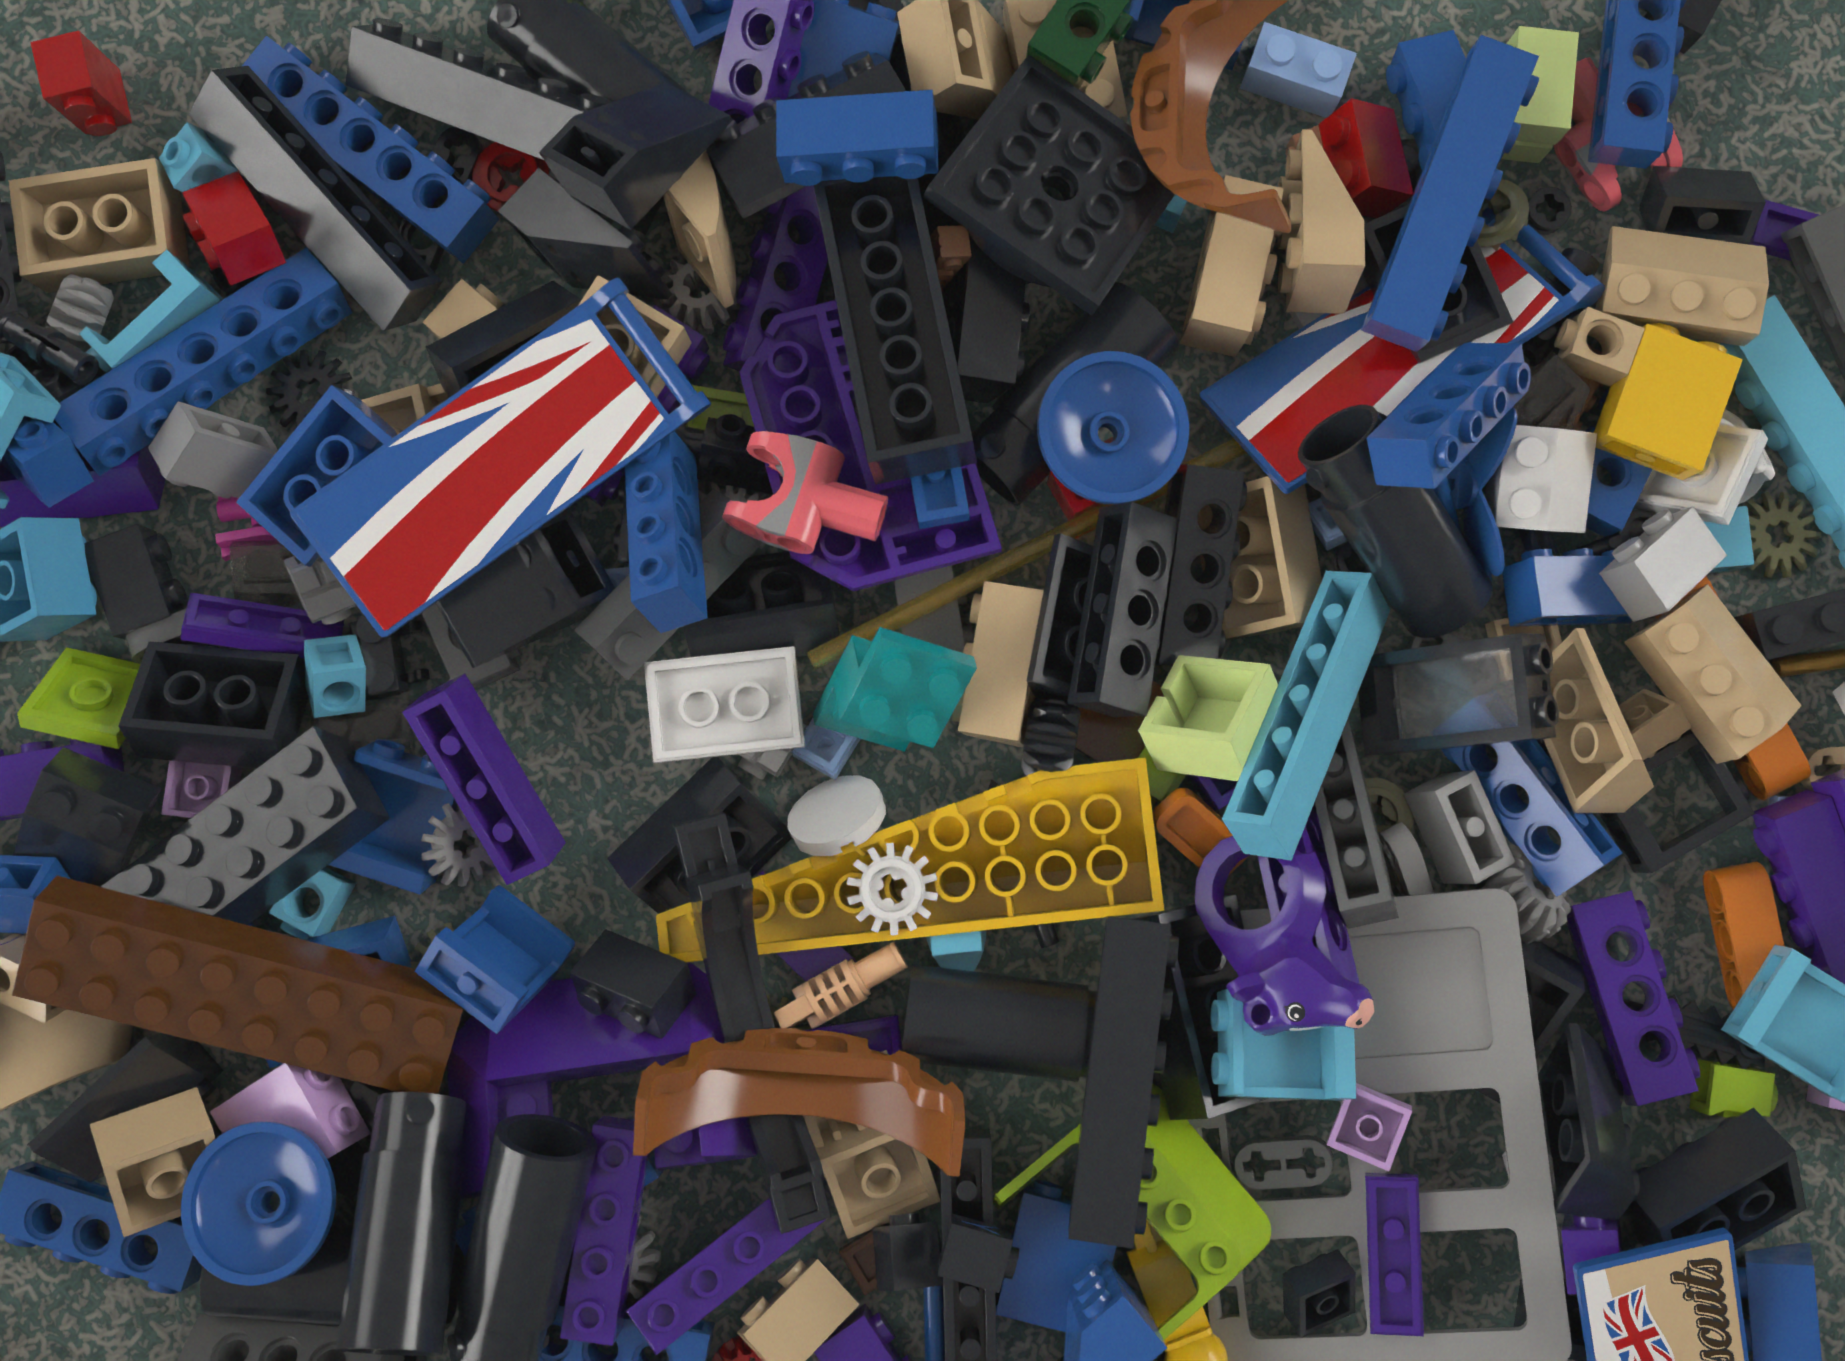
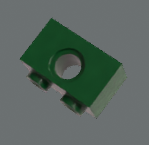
[1026,0,1134,89]

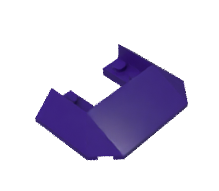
[739,300,1002,591]
[447,962,757,1199]

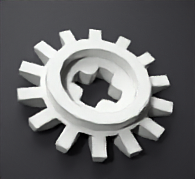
[847,843,938,935]

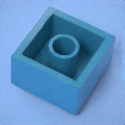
[0,517,97,642]

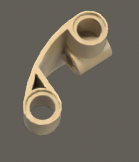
[0,1003,134,1112]

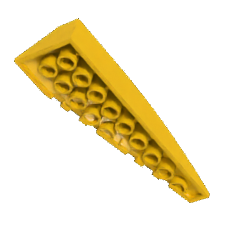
[656,757,1164,962]

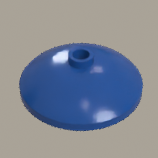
[1037,351,1189,505]
[181,1122,336,1286]

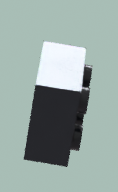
[1283,1249,1356,1338]

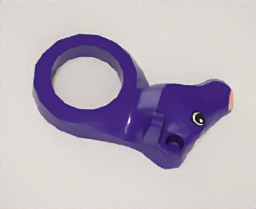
[1195,836,1374,1036]

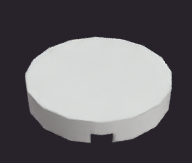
[787,775,886,856]

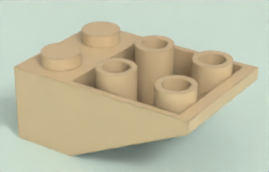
[897,0,1014,120]
[1277,129,1365,314]

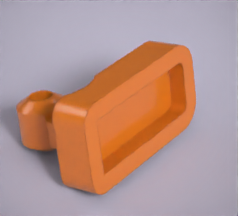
[1153,788,1249,876]

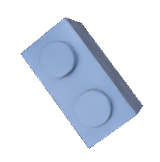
[1240,22,1357,118]

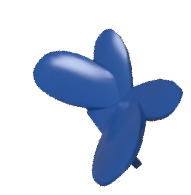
[1447,407,1517,582]

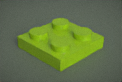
[17,647,141,749]

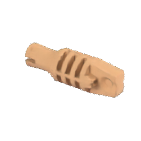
[773,941,908,1029]

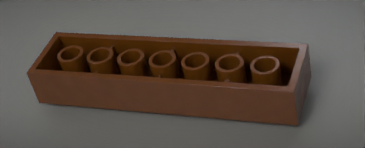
[12,876,463,1094]

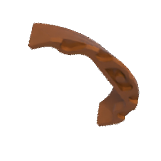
[1130,0,1291,233]
[633,1028,965,1177]

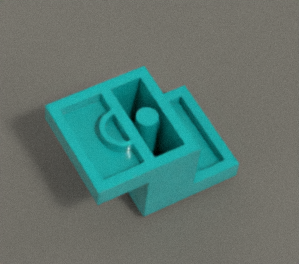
[813,627,977,752]

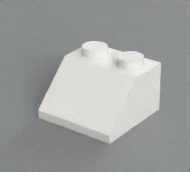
[1485,425,1597,533]

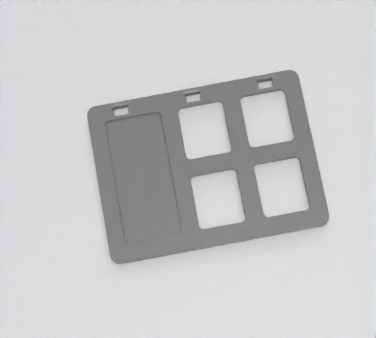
[1188,888,1572,1361]

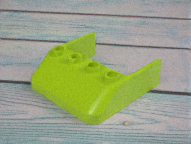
[993,1084,1271,1340]

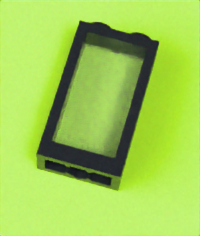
[1358,633,1559,756]

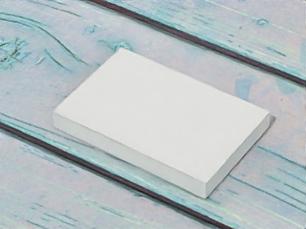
[644,646,805,763]

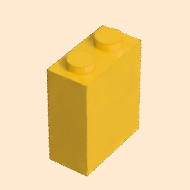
[1594,323,1743,480]

